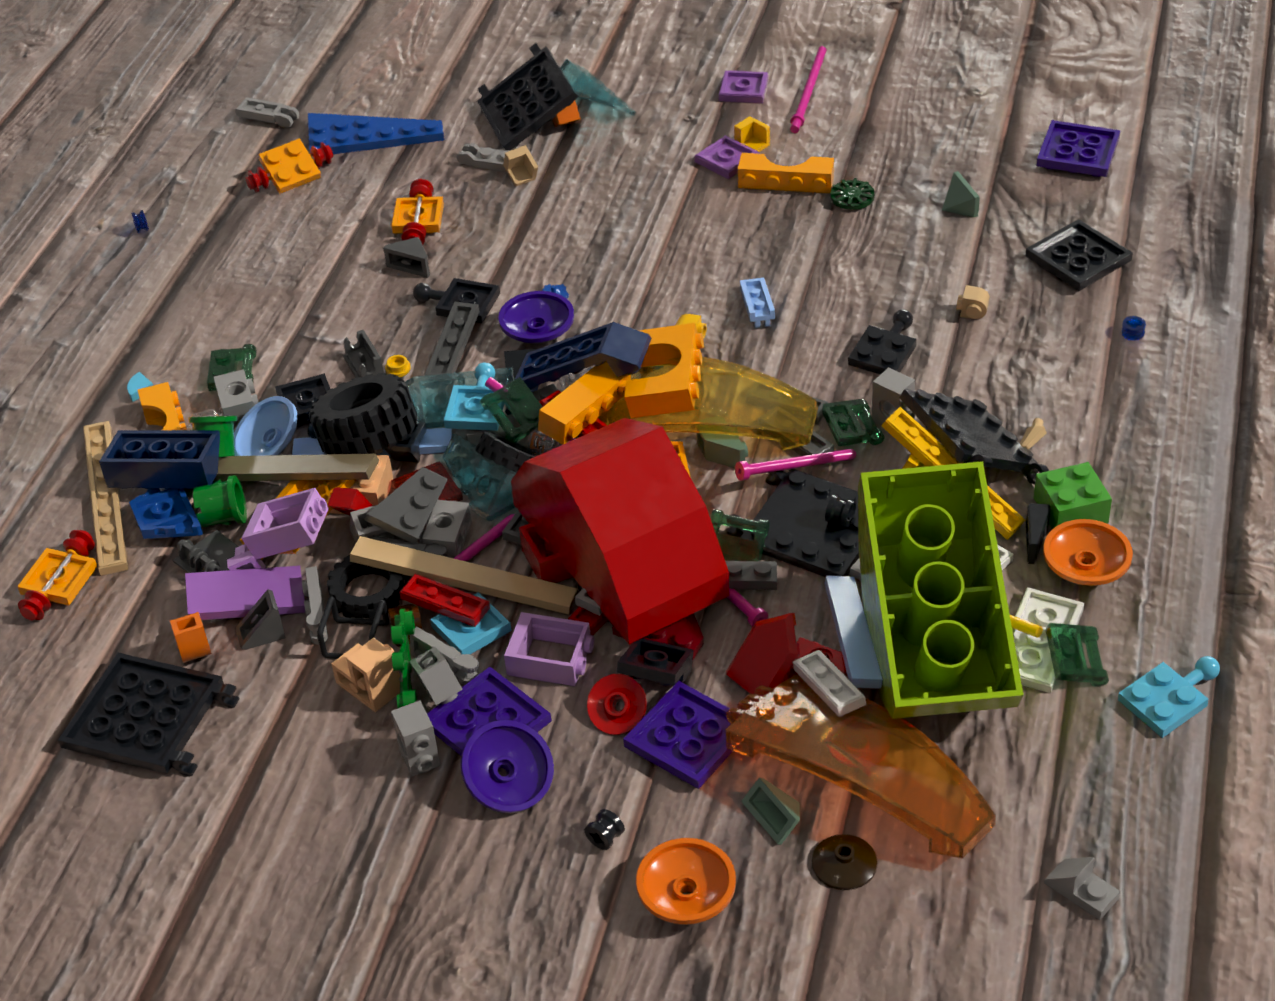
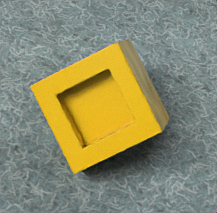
[734,116,770,152]

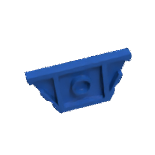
[129,488,203,539]

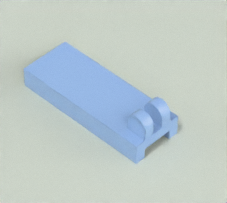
[740,278,775,328]

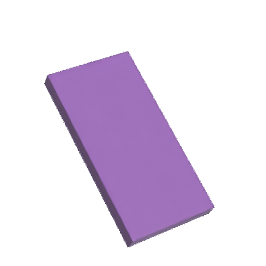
[185,566,305,620]

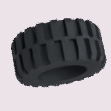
[309,373,418,454]

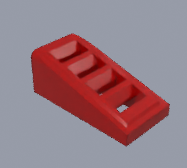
[328,487,373,516]

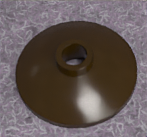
[812,834,877,890]

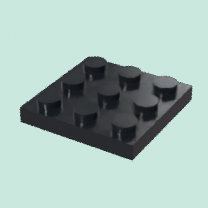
[1025,219,1133,291]

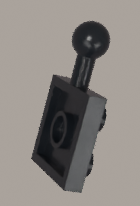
[413,278,500,323]
[848,309,916,375]
[275,373,331,439]

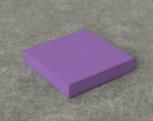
[719,70,768,103]
[695,135,759,179]

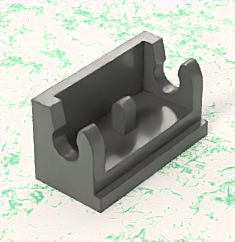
[343,330,384,378]

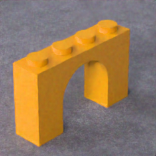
[624,323,704,418]

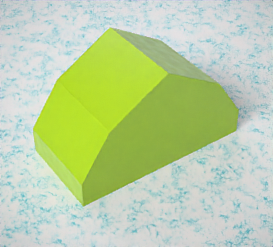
[858,461,1023,719]

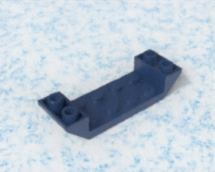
[505,322,652,415]

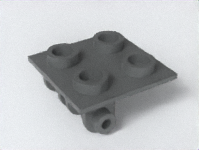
[173,530,239,573]

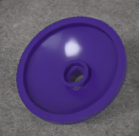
[499,291,574,344]
[461,720,554,813]

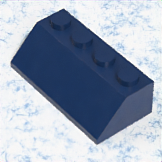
[99,430,220,489]

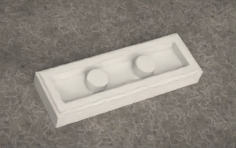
[793,650,866,717]

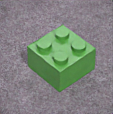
[1034,462,1112,529]

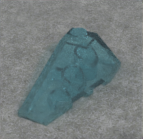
[405,367,514,429]

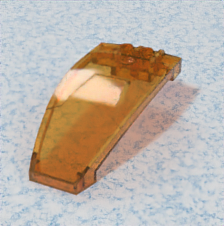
[726,674,996,858]

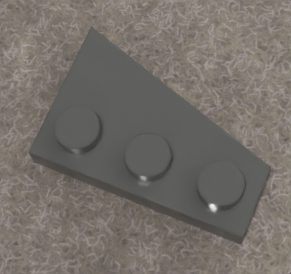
[364,467,448,544]

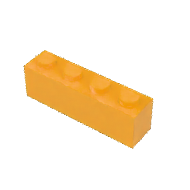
[538,362,631,444]

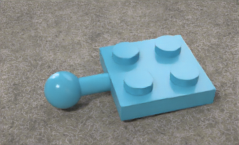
[444,362,505,431]
[430,592,512,654]
[1118,656,1220,738]

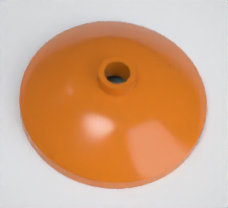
[1043,519,1133,586]
[636,838,736,924]

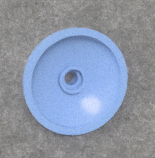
[234,396,297,456]

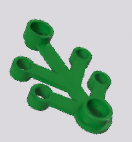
[391,608,417,708]

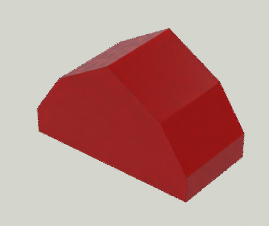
[511,418,729,644]

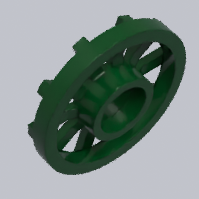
[830,178,875,210]

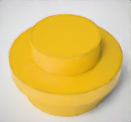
[385,355,411,378]

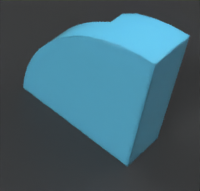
[127,372,153,402]

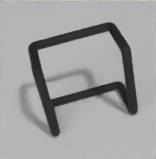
[317,596,389,659]

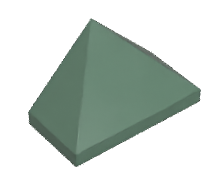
[942,171,980,217]
[741,777,800,845]

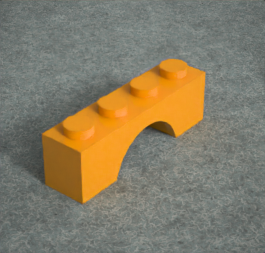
[738,153,834,193]
[138,382,187,430]

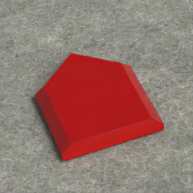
[726,612,800,706]

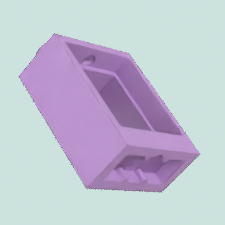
[242,488,328,560]
[504,612,594,686]

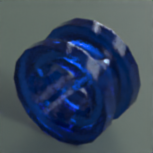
[131,210,149,233]
[1121,316,1146,340]

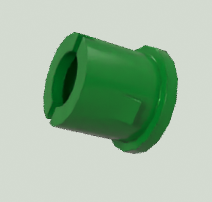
[189,416,238,457]
[193,475,247,527]

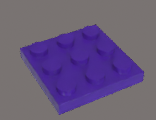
[1036,120,1121,177]
[427,667,552,756]
[623,681,753,789]

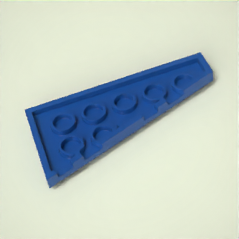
[308,113,444,154]

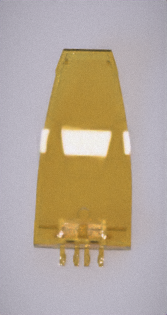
[598,357,818,451]

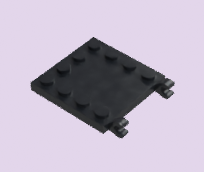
[477,43,579,150]
[899,389,1049,484]
[727,469,859,577]
[58,653,240,776]

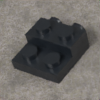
[617,638,694,686]

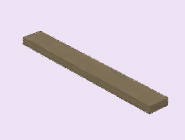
[214,454,379,481]

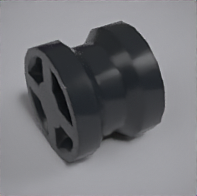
[825,495,856,528]
[584,809,625,850]

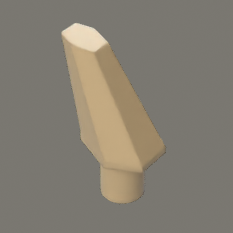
[1020,418,1047,450]

